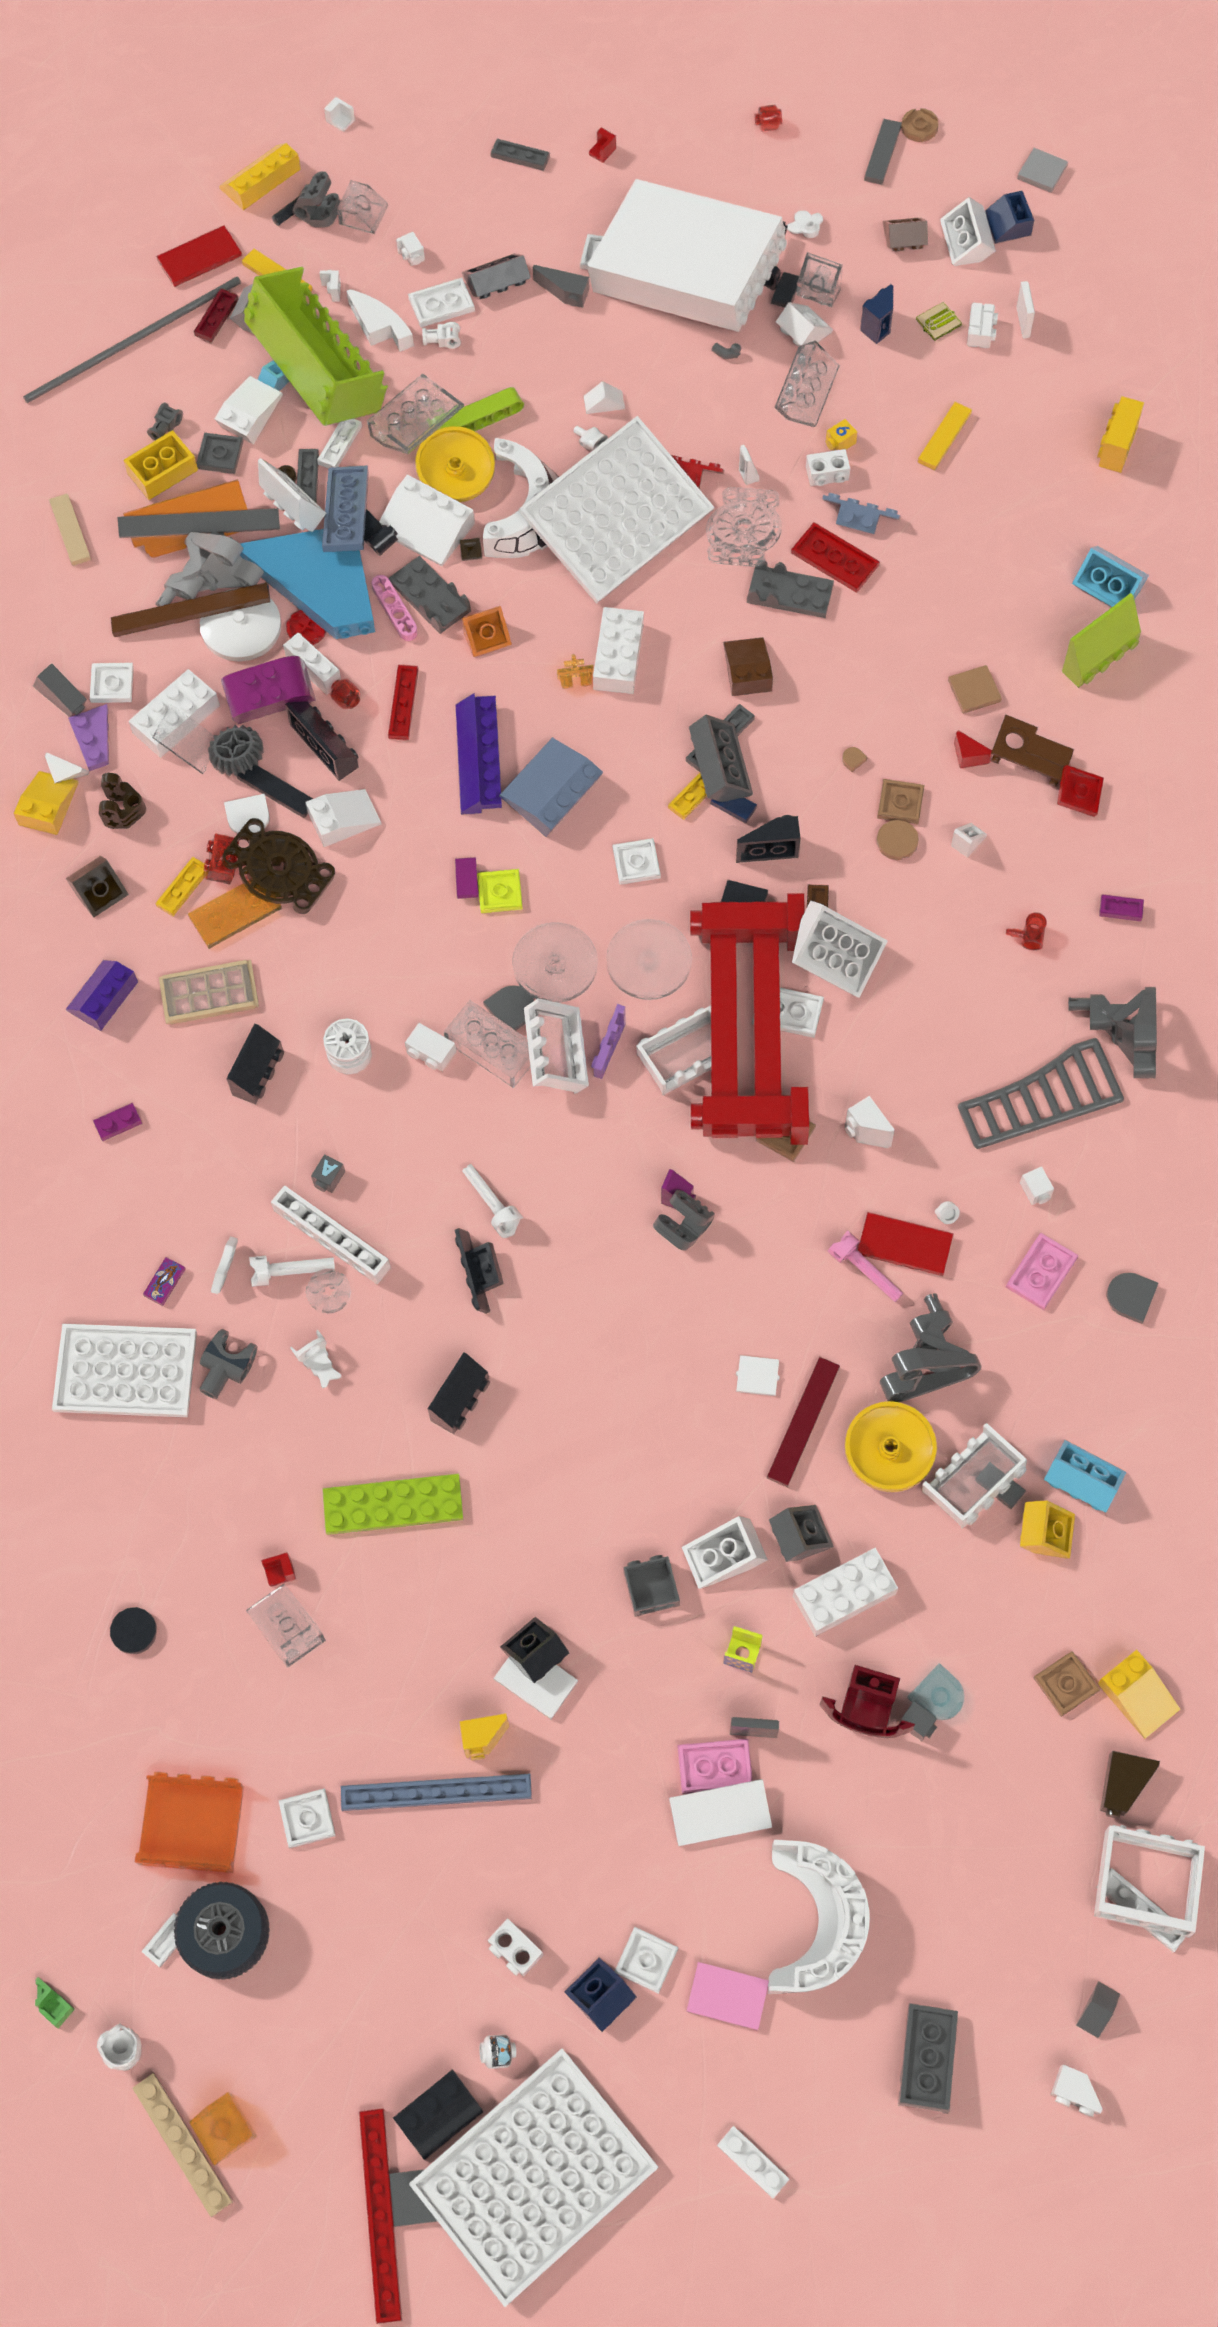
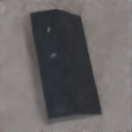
[285,701,359,781]

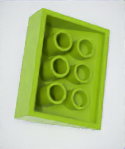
[1062,593,1141,688]

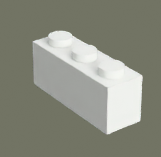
[283,633,342,695]

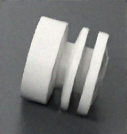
[323,1018,372,1074]

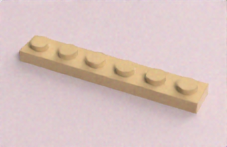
[132,2073,233,2217]

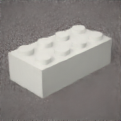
[593,607,644,694]
[129,669,220,758]
[793,1548,898,1637]

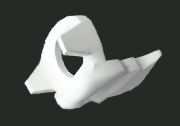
[290,1330,341,1388]

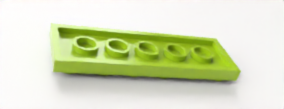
[323,1474,463,1535]

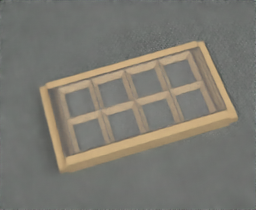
[159,960,259,1024]

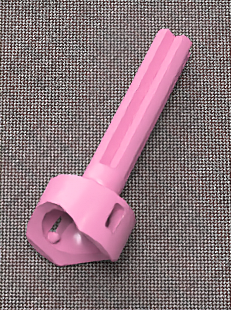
[827,1230,903,1302]

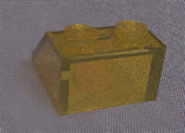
[189,2092,257,2166]

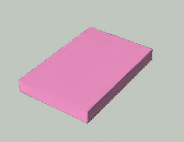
[1006,1233,1079,1311]
[678,1739,753,1794]
[686,1962,769,2031]

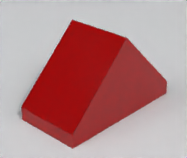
[954,730,992,768]

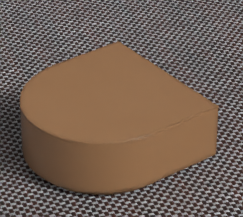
[842,747,867,772]

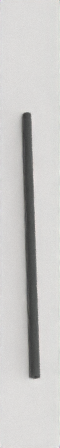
[23,276,241,403]

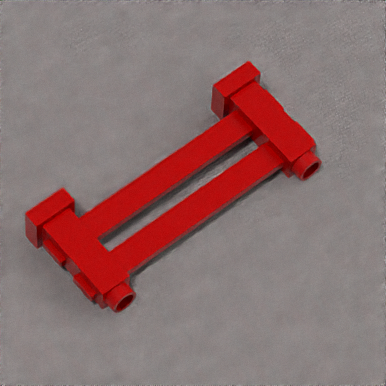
[690,893,809,1145]

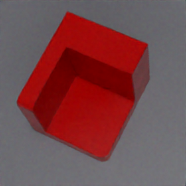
[589,127,616,163]
[261,1552,296,1587]

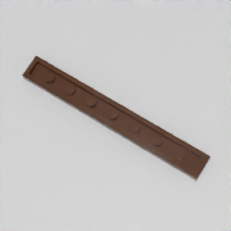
[111,582,270,637]

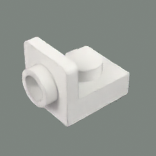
[320,270,341,302]

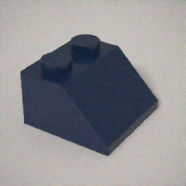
[564,1957,637,2032]

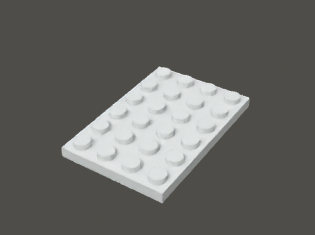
[52,1324,197,1417]

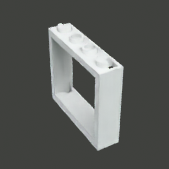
[1094,1825,1205,1938]

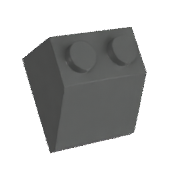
[769,1505,834,1562]

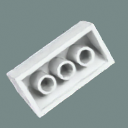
[258,458,326,532]

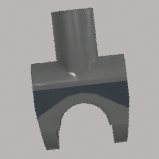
[199,1329,258,1399]

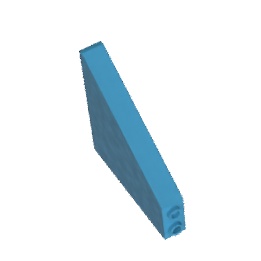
[239,529,375,639]

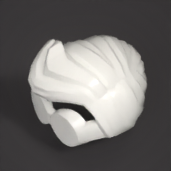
[97,2023,142,2071]

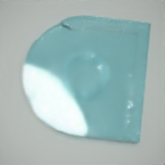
[907,1663,965,1720]

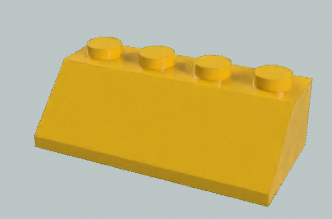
[219,143,301,211]

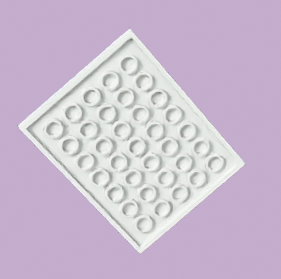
[518,416,715,604]
[409,2049,659,2307]

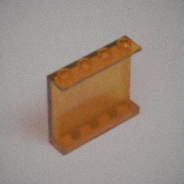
[135,1772,244,1873]

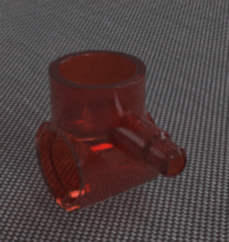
[1006,912,1047,950]

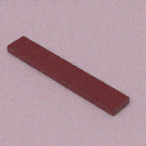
[767,1357,840,1487]

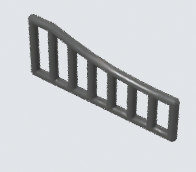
[958,1038,1124,1149]

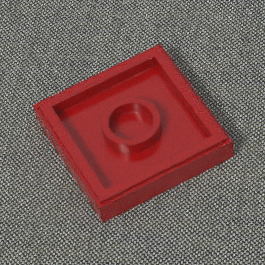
[1057,765,1104,817]

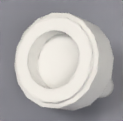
[935,1201,960,1224]

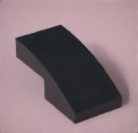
[771,272,802,308]

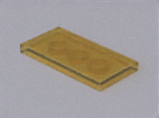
[187,880,282,949]

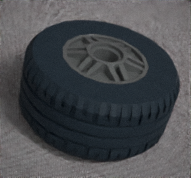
[174,1882,270,1980]

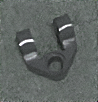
[293,171,342,227]
[653,1190,715,1251]

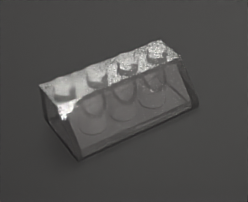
[774,340,840,427]

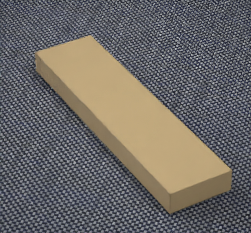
[49,493,91,566]

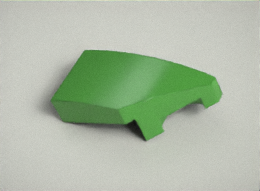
[35,1977,75,2029]

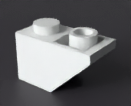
[1051,2065,1102,2117]

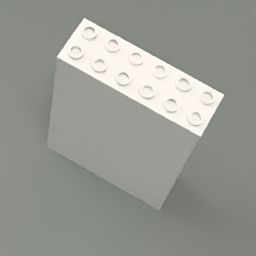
[587,179,787,332]

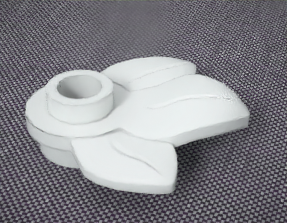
[787,211,823,238]

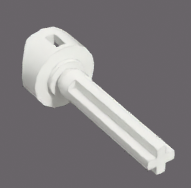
[462,1164,523,1238]
[249,1256,335,1287]

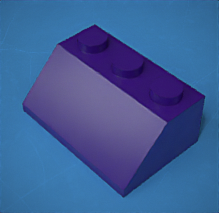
[66,960,138,1031]

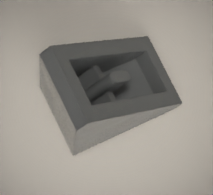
[1076,1981,1120,2038]

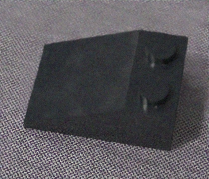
[736,815,801,863]

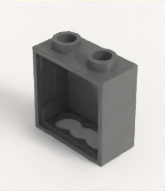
[623,1555,680,1617]

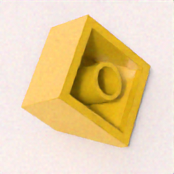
[1020,1500,1075,1559]
[459,1713,509,1760]

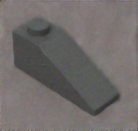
[533,265,589,308]

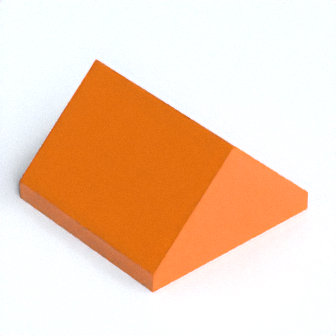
[462,606,512,657]

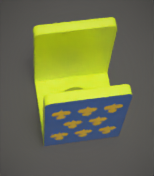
[723,1626,763,1673]

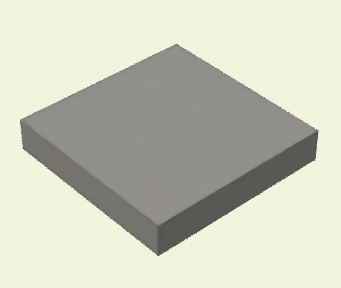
[1017,148,1068,193]

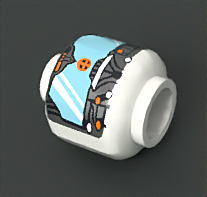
[479,2034,516,2069]

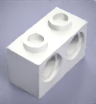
[806,449,850,486]
[488,1918,544,1977]

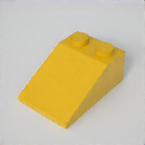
[13,771,79,835]
[1097,1649,1180,1739]

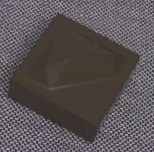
[460,538,482,561]

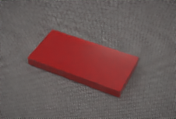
[156,225,242,287]
[791,522,880,593]
[858,1212,954,1276]

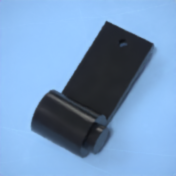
[364,509,398,556]

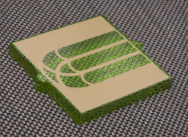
[916,302,962,341]

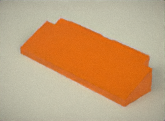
[123,479,248,558]

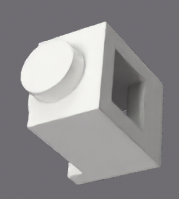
[396,232,425,266]

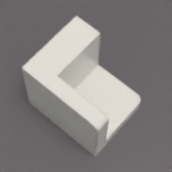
[324,97,355,132]

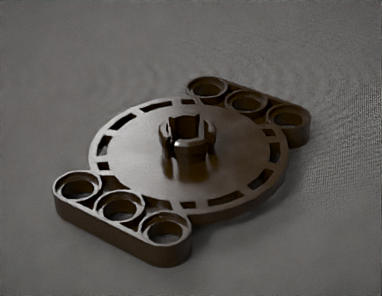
[222,818,335,914]

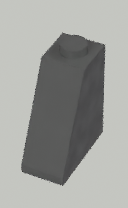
[33,663,87,717]

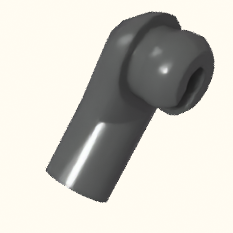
[712,343,742,359]

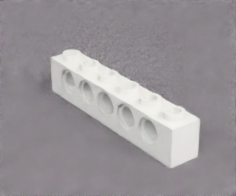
[271,1185,391,1285]

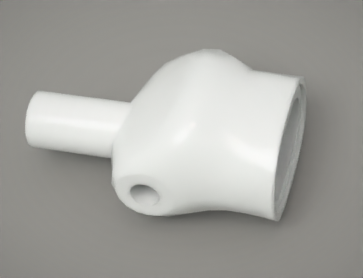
[574,426,608,451]

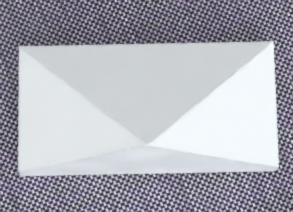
[45,752,90,783]

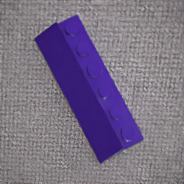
[455,693,502,814]

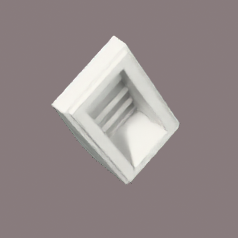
[739,445,760,485]

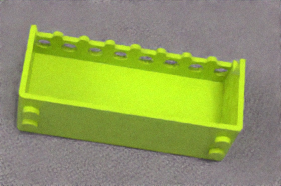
[244,267,388,426]

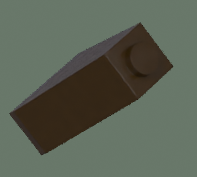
[1100,1751,1160,1818]

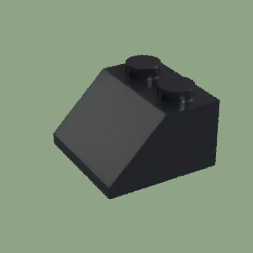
[500,1617,570,1683]

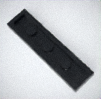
[237,765,313,818]

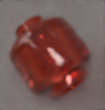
[754,105,782,131]
[330,679,361,709]

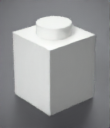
[1020,1167,1054,1205]

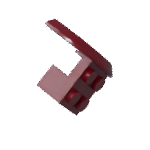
[820,1665,915,1738]

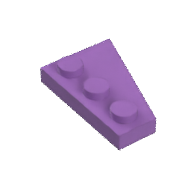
[68,704,109,771]
[591,1004,626,1079]

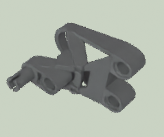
[1068,987,1157,1078]
[879,1293,982,1402]

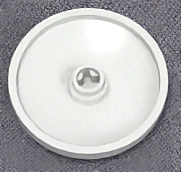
[200,588,281,662]

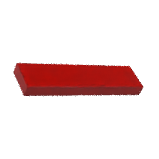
[388,665,419,741]

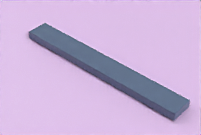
[341,1774,532,1811]

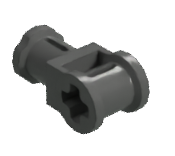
[147,402,183,441]

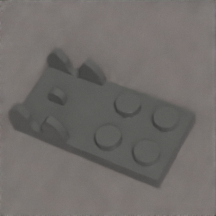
[389,556,471,634]
[747,558,834,618]
[898,2003,958,2114]

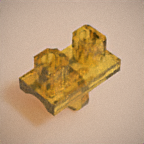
[557,654,594,689]

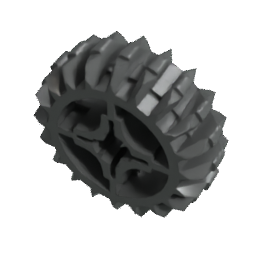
[208,725,264,777]

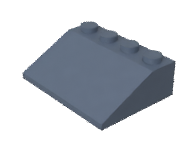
[499,737,603,837]

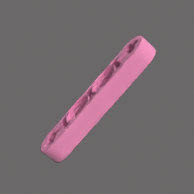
[372,575,418,641]

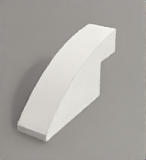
[346,289,414,352]

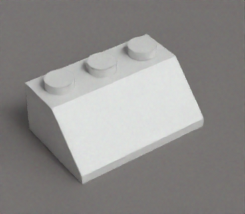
[940,197,996,266]

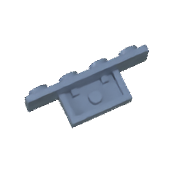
[822,493,901,534]

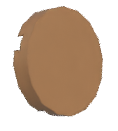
[901,108,939,142]
[876,820,919,860]

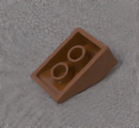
[723,637,773,696]

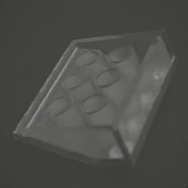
[367,374,464,454]

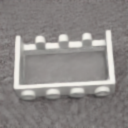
[524,998,589,1094]
[636,1005,711,1095]
[922,1423,1027,1529]

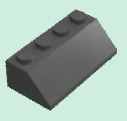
[689,715,753,802]

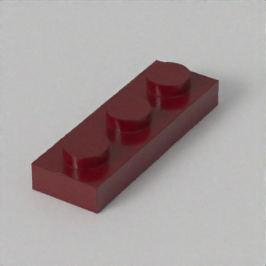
[194,288,238,343]

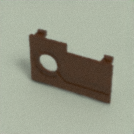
[991,714,1074,787]

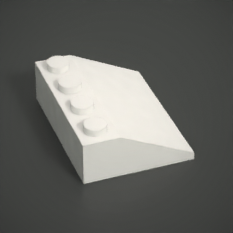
[379,474,475,567]
[792,901,888,998]

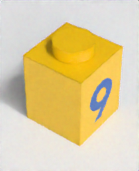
[825,419,857,451]

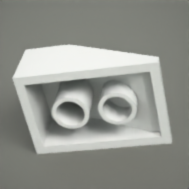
[215,376,283,445]
[306,789,381,847]
[682,1516,768,1589]

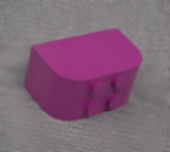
[221,656,316,724]

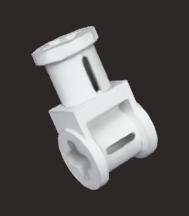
[422,322,461,349]

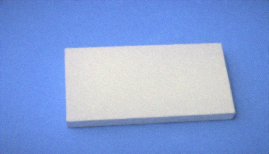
[669,1779,772,1846]

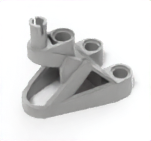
[155,532,264,606]

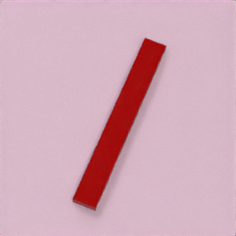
[359,2108,402,2324]

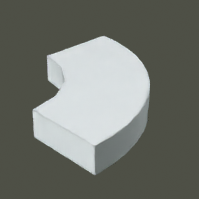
[211,1236,238,1294]

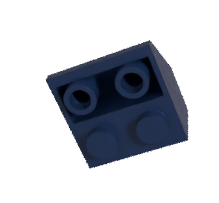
[985,190,1034,244]
[860,284,894,344]

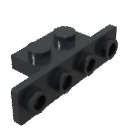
[455,1228,504,1314]

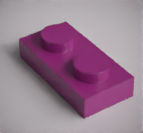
[93,1103,142,1142]

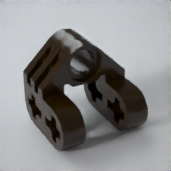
[99,772,146,829]

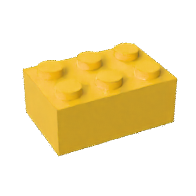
[1097,396,1144,473]
[123,430,198,500]

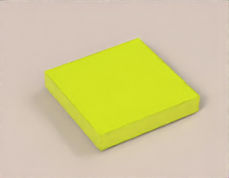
[477,869,523,913]

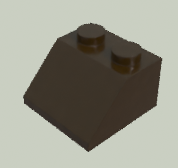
[66,856,129,917]

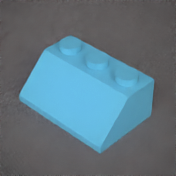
[1072,546,1149,607]
[1044,1440,1126,1513]

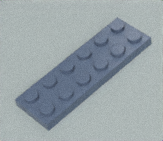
[322,465,369,552]

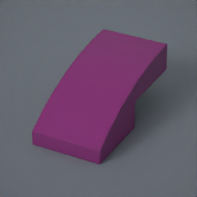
[455,857,478,899]

